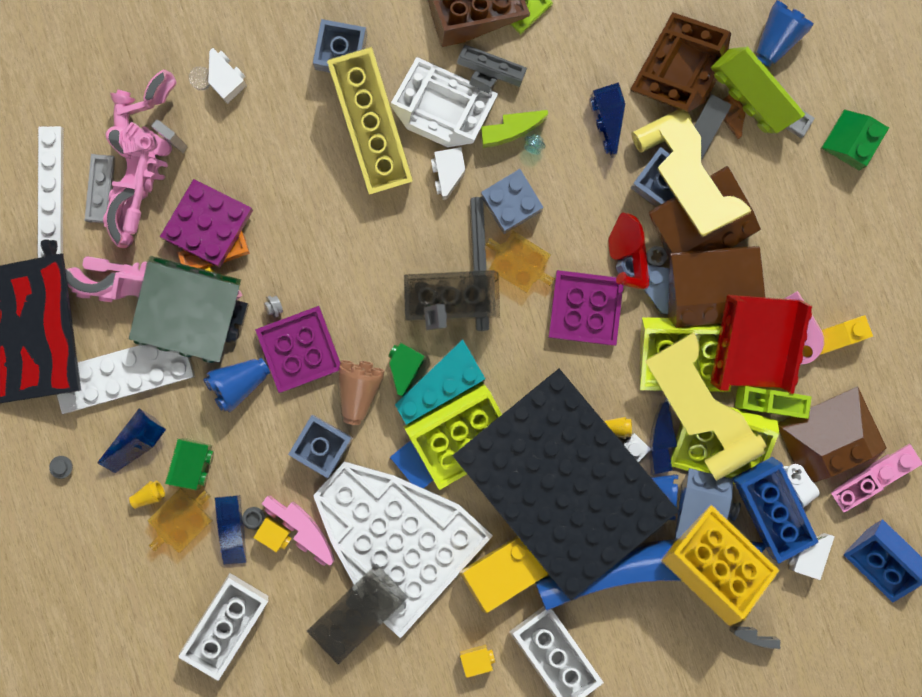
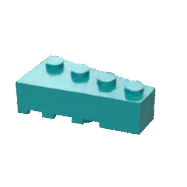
[395,340,486,425]

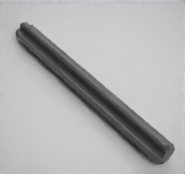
[470,197,489,331]

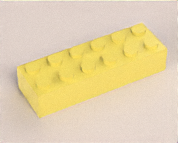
[327,47,413,195]

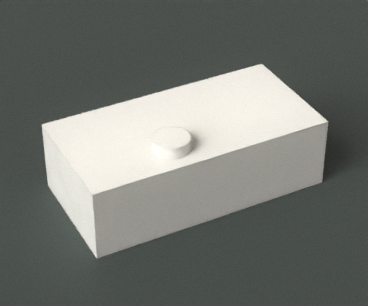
[179,573,269,681]
[509,606,603,697]

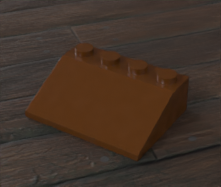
[648,166,761,260]
[668,246,765,328]

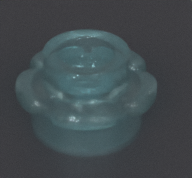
[524,134,545,155]

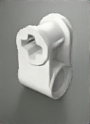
[784,464,819,508]

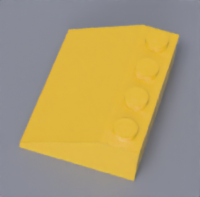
[661,505,779,626]

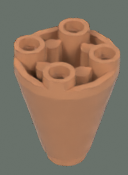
[339,360,385,425]

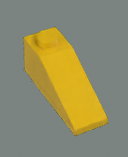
[802,315,873,357]

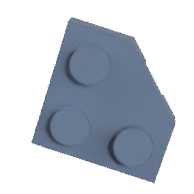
[643,265,670,315]

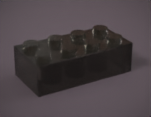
[404,270,500,322]
[307,563,408,665]

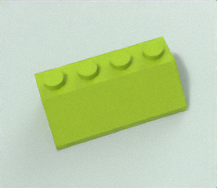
[711,46,806,134]

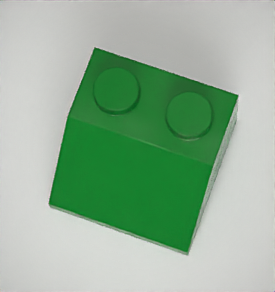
[821,109,889,171]
[388,342,426,397]
[165,438,214,490]

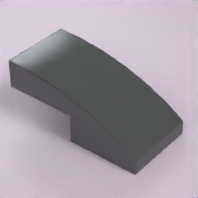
[730,626,780,649]

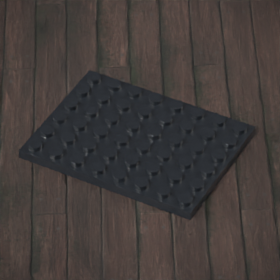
[452,368,679,601]

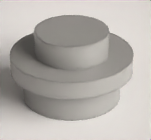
[264,296,283,318]

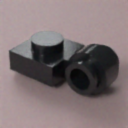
[225,300,249,343]

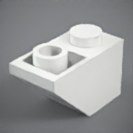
[208,48,247,104]
[431,147,465,200]

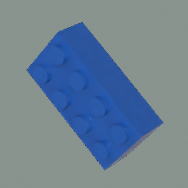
[732,457,819,564]

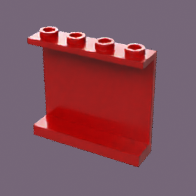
[710,295,812,394]

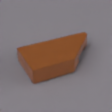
[722,94,746,140]

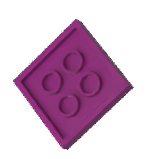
[160,179,253,268]
[548,270,623,346]
[255,306,340,393]

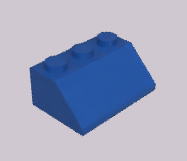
[844,519,922,603]

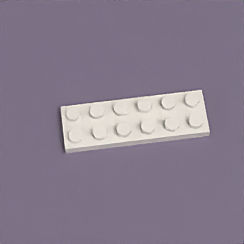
[57,344,195,414]

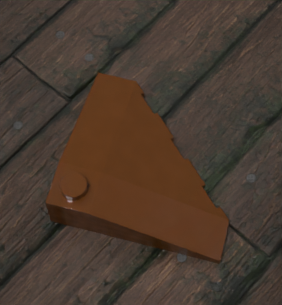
[428,0,530,47]

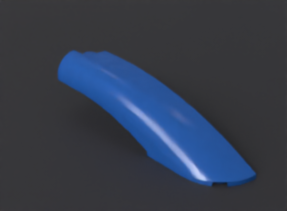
[535,539,765,610]

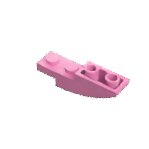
[831,443,922,513]
[262,495,335,566]

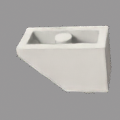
[788,533,835,580]

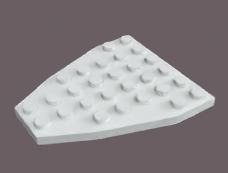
[313,462,493,638]

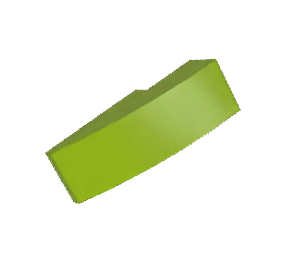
[481,110,548,148]
[735,386,812,419]

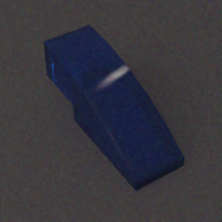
[650,401,677,474]
[215,495,247,565]

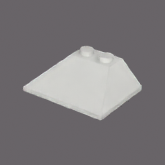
[390,57,498,147]

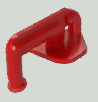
[608,212,649,290]

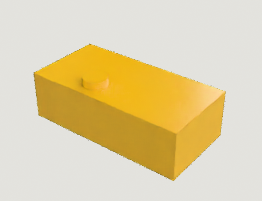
[459,536,548,613]

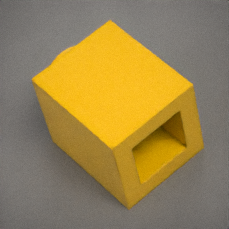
[253,517,292,552]
[460,644,496,678]

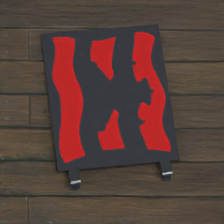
[0,239,81,404]

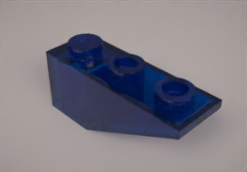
[589,82,626,159]
[97,408,167,473]

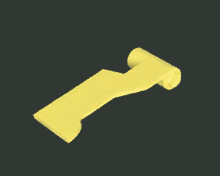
[631,109,751,237]
[645,332,767,481]

